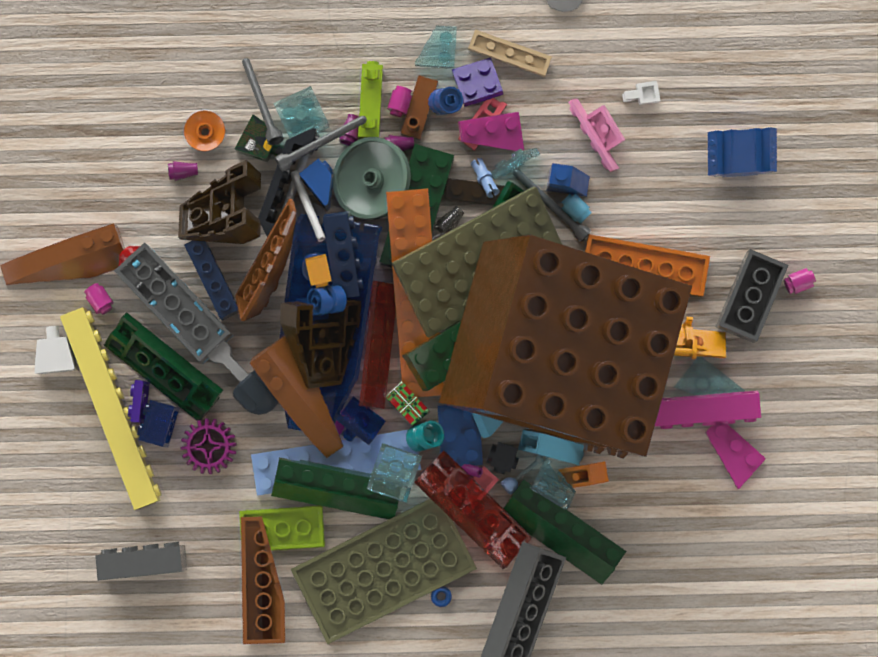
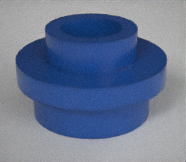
[431,586,452,607]

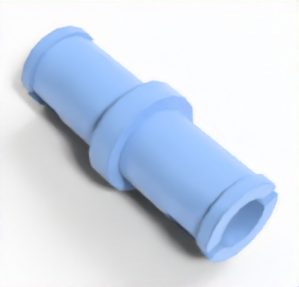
[471,158,499,198]

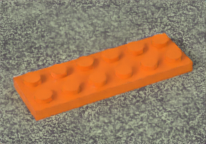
[585,234,710,297]

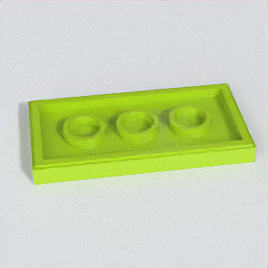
[239,506,325,551]

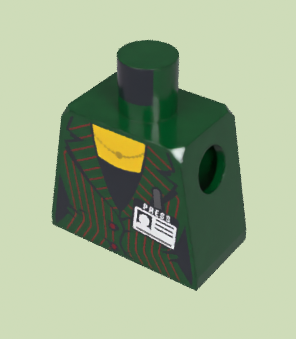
[234,115,284,162]

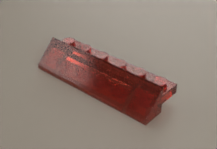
[359,281,396,409]
[414,450,532,569]

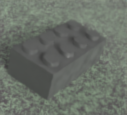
[715,249,789,343]
[95,541,187,581]

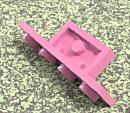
[569,99,625,172]

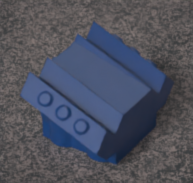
[708,127,777,177]

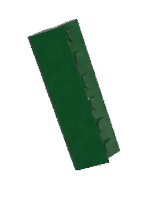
[104,312,223,421]
[271,457,402,520]
[499,479,627,585]

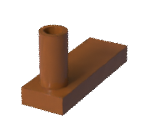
[401,75,438,140]

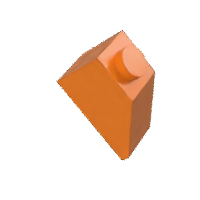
[558,461,609,490]

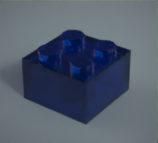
[137,400,180,448]

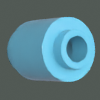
[561,194,592,224]

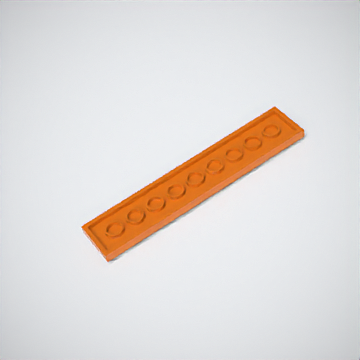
[386,188,444,397]

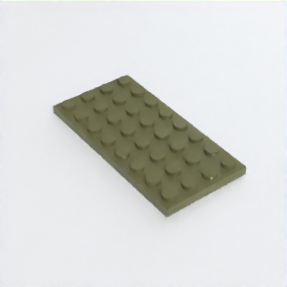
[392,186,562,338]
[291,494,477,644]

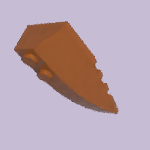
[235,199,297,321]
[0,223,125,285]
[250,335,344,458]
[241,516,285,644]

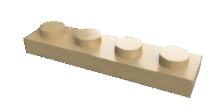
[468,29,552,77]

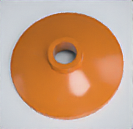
[184,110,225,151]

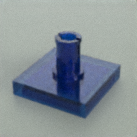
[336,396,386,445]

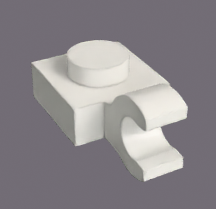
[622,81,660,105]

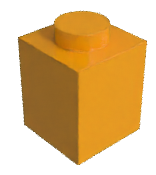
[305,254,332,288]

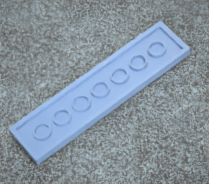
[251,430,421,496]

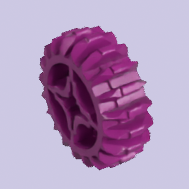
[180,418,237,474]

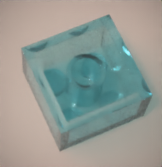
[273,86,329,138]
[367,443,422,503]

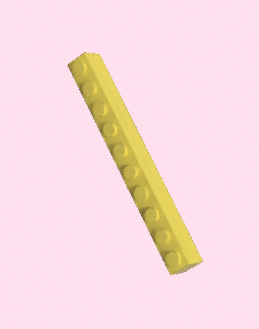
[60,307,162,510]

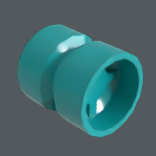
[406,420,444,452]

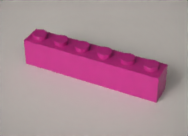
[655,390,761,429]

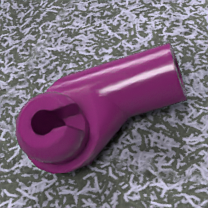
[456,464,483,484]

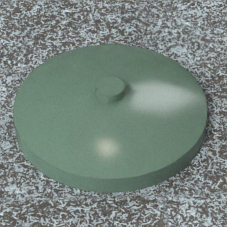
[333,137,411,220]

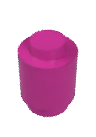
[387,86,412,118]
[783,268,816,294]
[84,283,114,315]

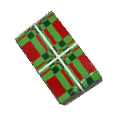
[385,381,431,426]

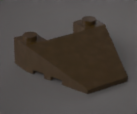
[178,160,261,244]
[280,298,362,389]

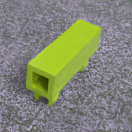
[358,61,383,140]

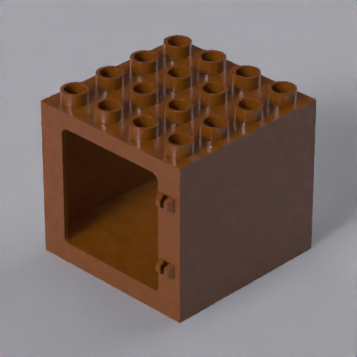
[439,235,692,459]

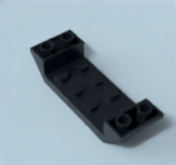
[258,128,320,237]

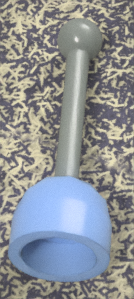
[500,455,544,495]

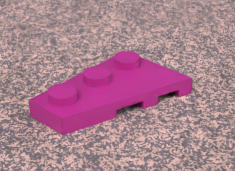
[458,112,525,152]
[705,421,766,489]

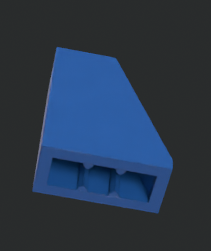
[546,163,590,197]

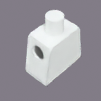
[34,326,78,374]

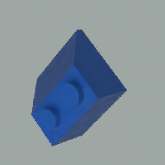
[299,158,333,211]

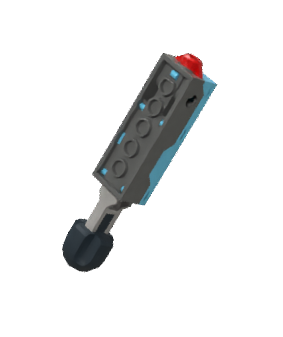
[114,242,278,415]

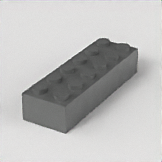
[481,541,566,657]

